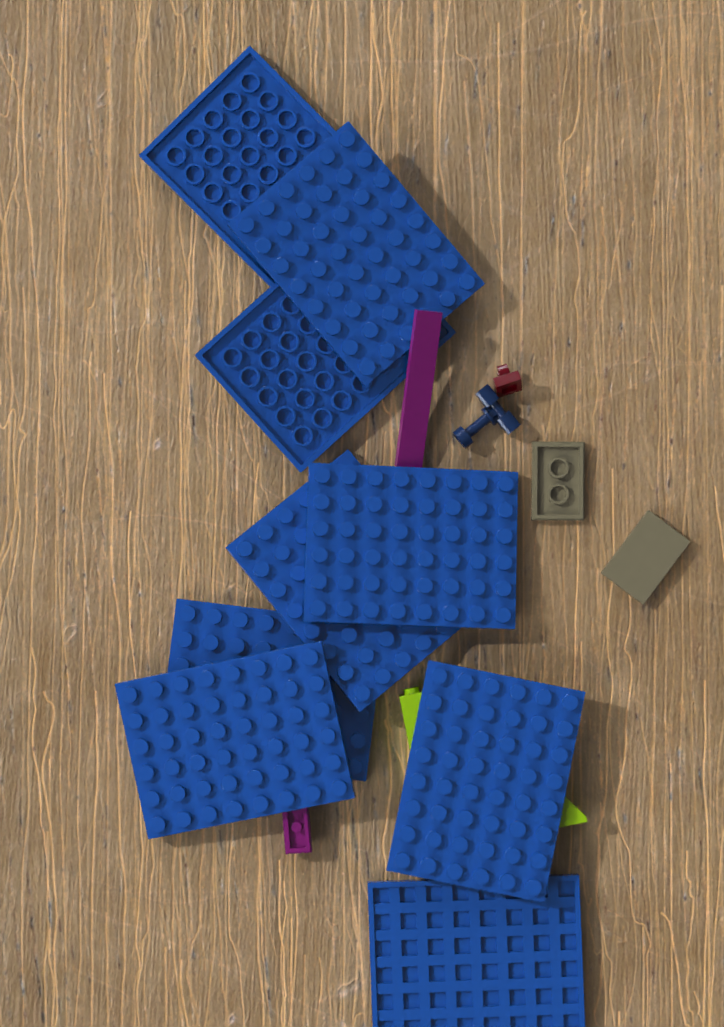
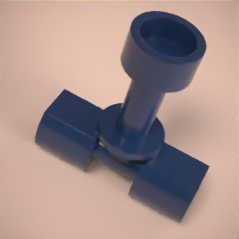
[452,384,521,449]

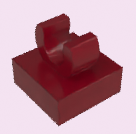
[493,363,522,398]

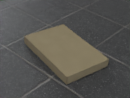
[531,441,585,521]
[601,510,690,605]

